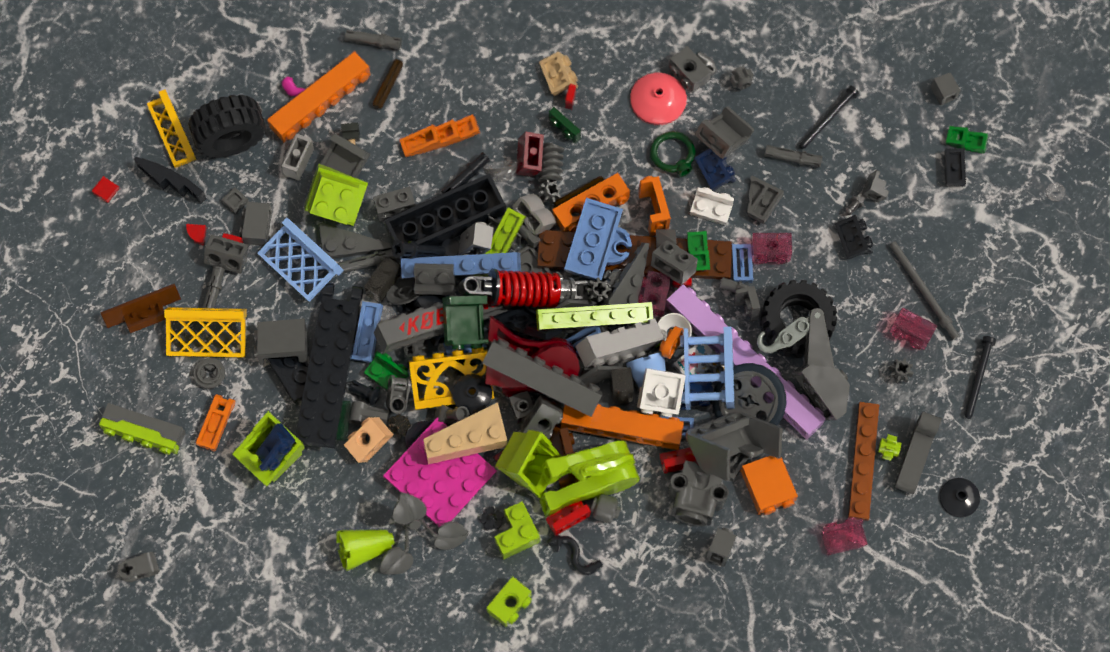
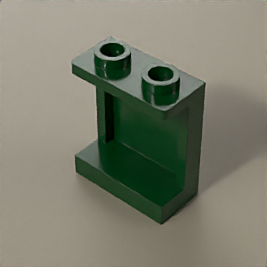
[442,296,489,349]

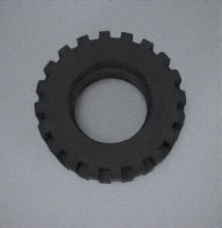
[188,95,266,158]
[760,280,837,358]

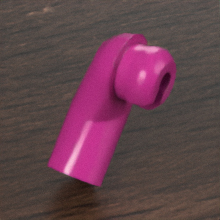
[282,77,306,97]

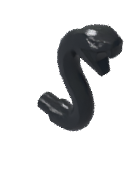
[547,535,603,575]

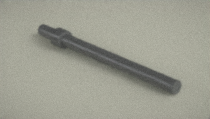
[889,241,960,340]

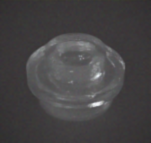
[1046,183,1065,202]

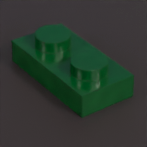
[549,107,581,143]

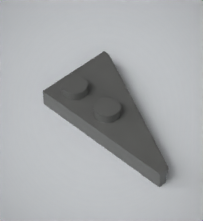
[319,223,391,259]
[603,243,649,305]

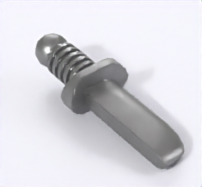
[845,189,866,215]

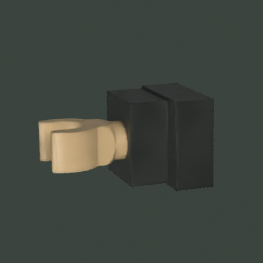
[341,123,360,145]

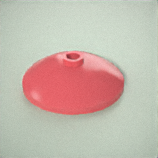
[630,73,687,125]

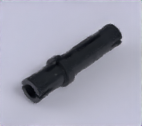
[441,152,490,194]

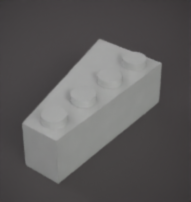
[575,318,665,367]

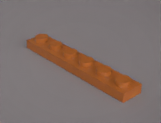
[848,402,879,521]

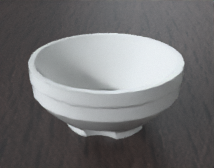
[658,313,692,349]

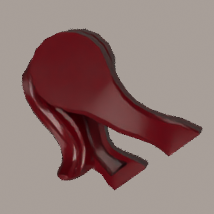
[485,316,580,398]

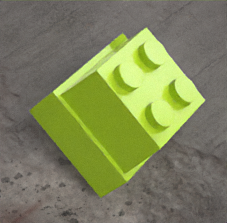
[304,164,368,226]
[232,411,304,487]
[495,430,562,498]

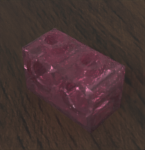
[638,270,671,317]

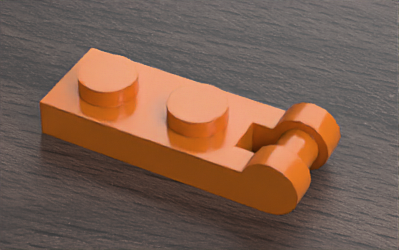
[196,394,236,451]

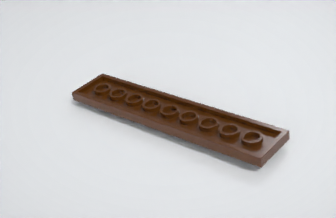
[537,230,732,280]

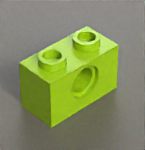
[487,576,532,627]

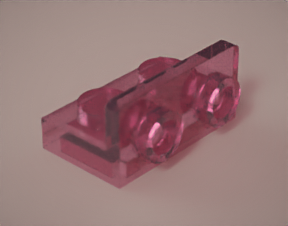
[821,517,868,555]

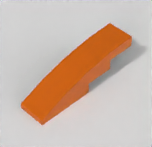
[399,114,480,157]

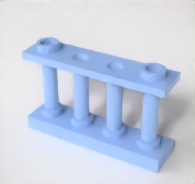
[680,327,735,410]

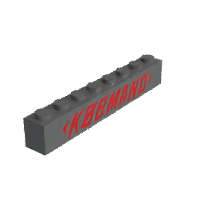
[374,302,519,353]

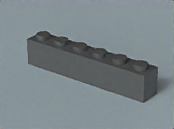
[482,338,602,417]

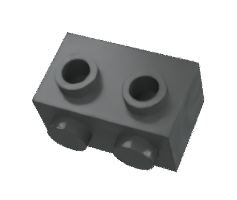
[651,240,698,285]

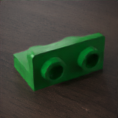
[363,351,409,391]

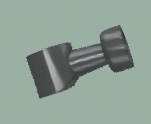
[435,405,469,426]

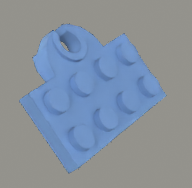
[564,198,632,281]

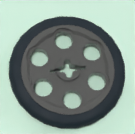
[712,363,787,426]

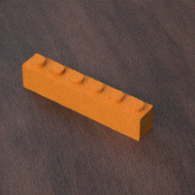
[267,51,371,143]
[561,404,684,450]

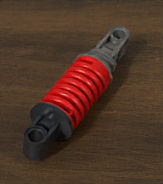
[458,268,612,308]

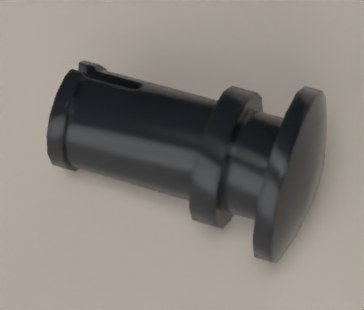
[348,380,381,406]

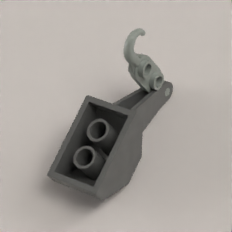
[757,308,850,421]

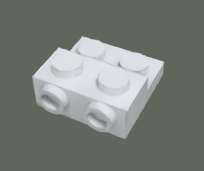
[637,368,686,417]

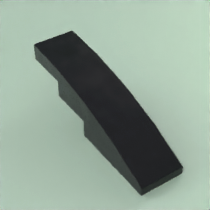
[134,157,207,204]

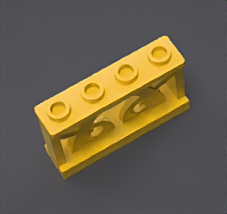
[409,347,494,410]

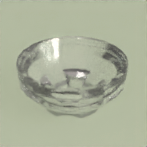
[483,160,518,182]

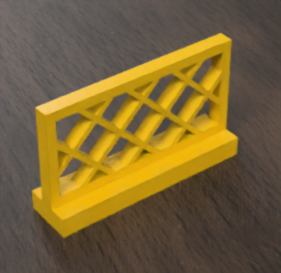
[164,307,247,357]

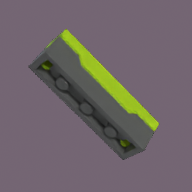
[99,403,186,455]

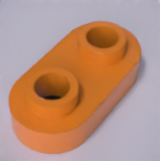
[659,326,684,359]

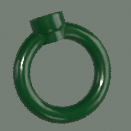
[650,131,695,177]

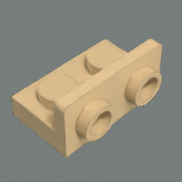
[539,52,578,96]

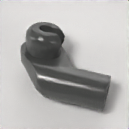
[696,51,716,76]

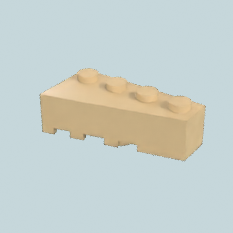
[423,402,507,464]

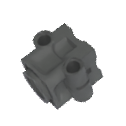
[668,460,728,526]

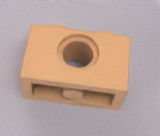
[344,417,394,463]

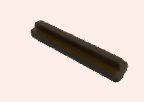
[373,59,403,109]
[554,176,604,208]

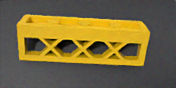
[147,89,196,168]

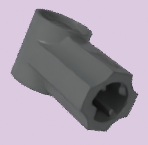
[348,401,390,426]

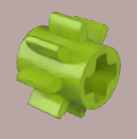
[878,434,901,460]

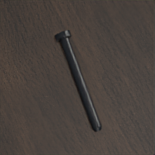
[799,85,859,149]
[965,336,996,419]

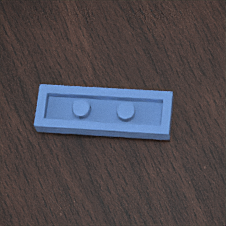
[351,301,383,363]

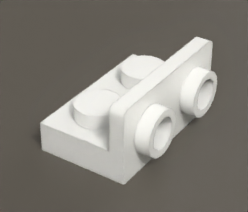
[690,187,734,225]

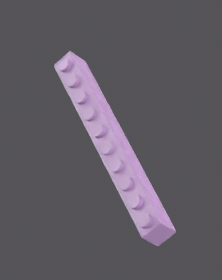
[666,284,826,440]

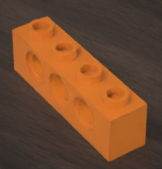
[552,173,630,232]

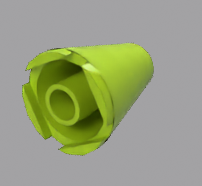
[336,530,394,571]

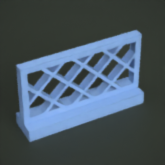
[258,218,344,302]

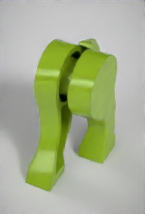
[539,441,640,517]

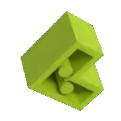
[494,501,540,560]

